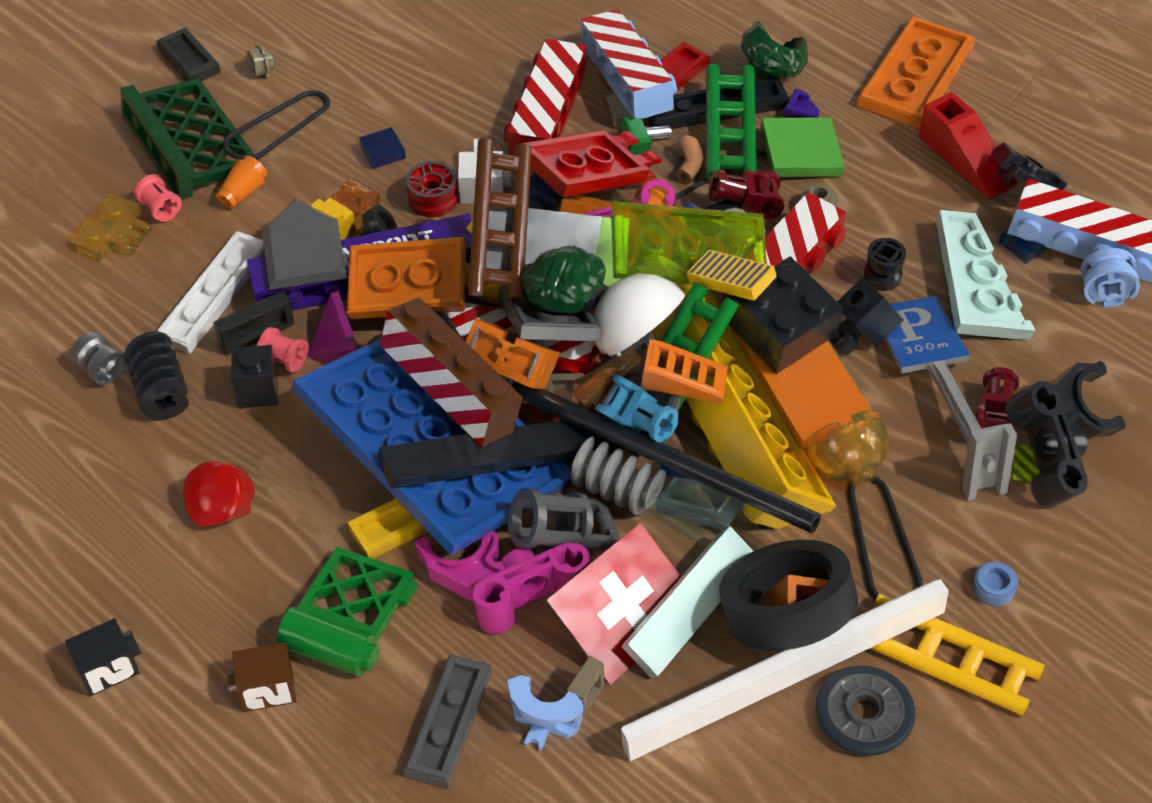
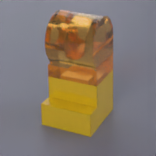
[310,178,380,240]

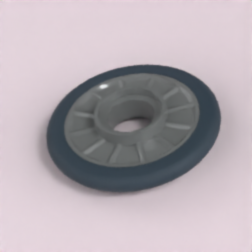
[816,665,916,755]

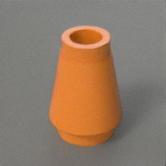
[216,155,268,209]

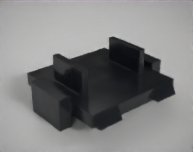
[992,142,1068,190]

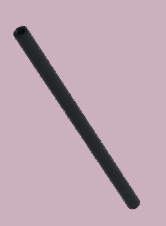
[499,374,821,534]

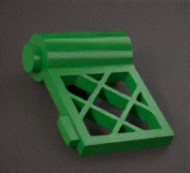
[276,547,418,677]

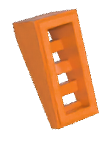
[641,339,728,403]

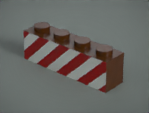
[380,297,523,447]

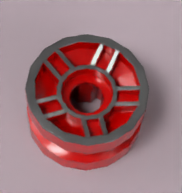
[406,161,458,218]

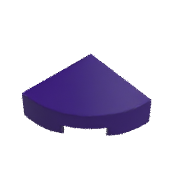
[783,88,819,118]

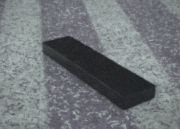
[648,77,789,129]

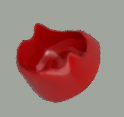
[182,460,255,527]

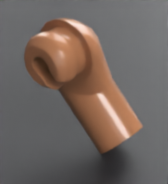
[674,135,705,184]

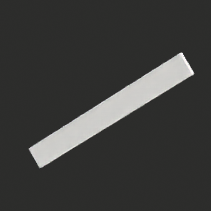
[621,579,949,761]

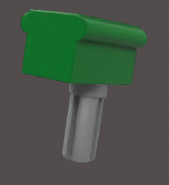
[618,117,672,155]

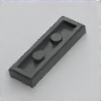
[404,654,492,789]

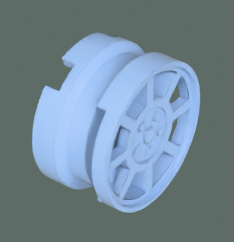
[1081,248,1140,307]

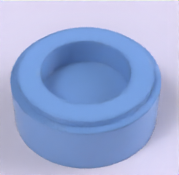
[972,562,1018,606]

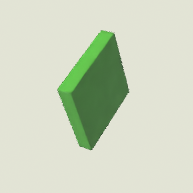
[760,118,845,177]

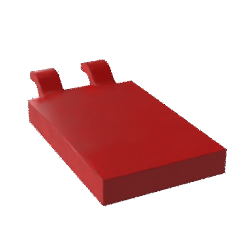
[523,130,662,198]

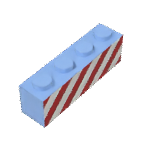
[581,9,677,119]
[1007,178,1152,283]

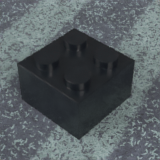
[728,256,844,374]

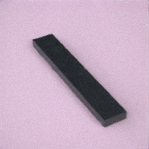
[377,414,621,489]

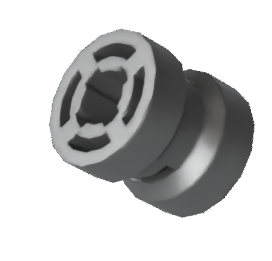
[70,331,126,385]

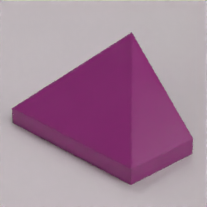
[307,291,358,364]

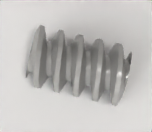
[571,437,666,515]

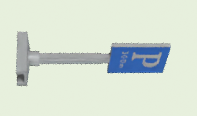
[884,296,1017,501]

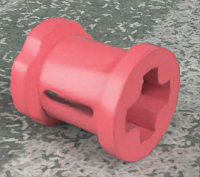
[134,174,182,222]
[257,327,309,373]

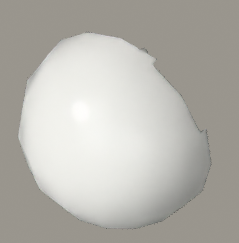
[594,273,685,357]

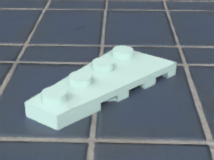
[936,210,1036,340]

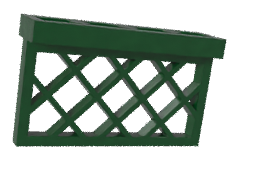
[120,78,259,200]

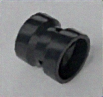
[864,238,906,291]

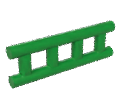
[706,64,757,180]
[661,282,739,412]

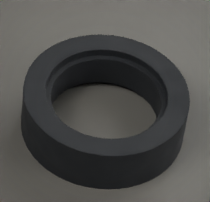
[719,540,858,650]

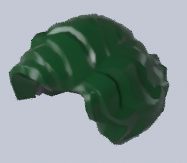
[741,21,808,79]
[522,246,606,313]

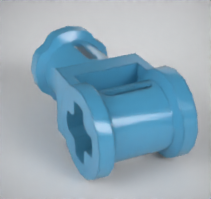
[595,374,678,442]

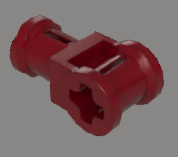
[709,169,785,219]
[975,367,1019,434]

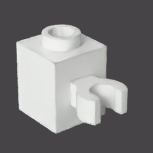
[458,139,511,204]

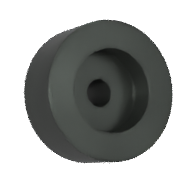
[358,204,397,236]

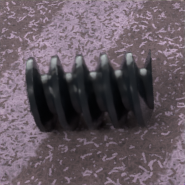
[124,331,189,420]

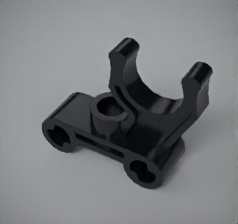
[1005,361,1126,508]

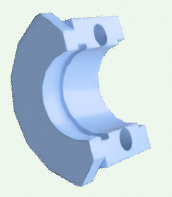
[507,675,584,751]

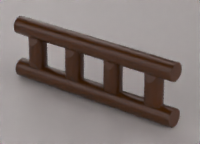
[469,138,532,301]

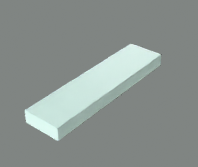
[621,526,753,678]

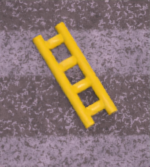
[870,593,1045,716]

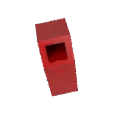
[918,91,1018,200]

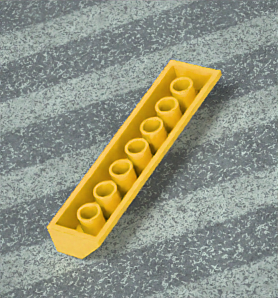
[635,254,836,529]

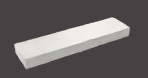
[157,231,265,355]

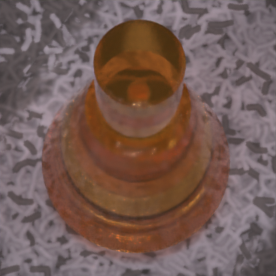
[573,347,642,409]

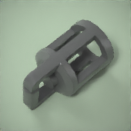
[508,488,620,549]

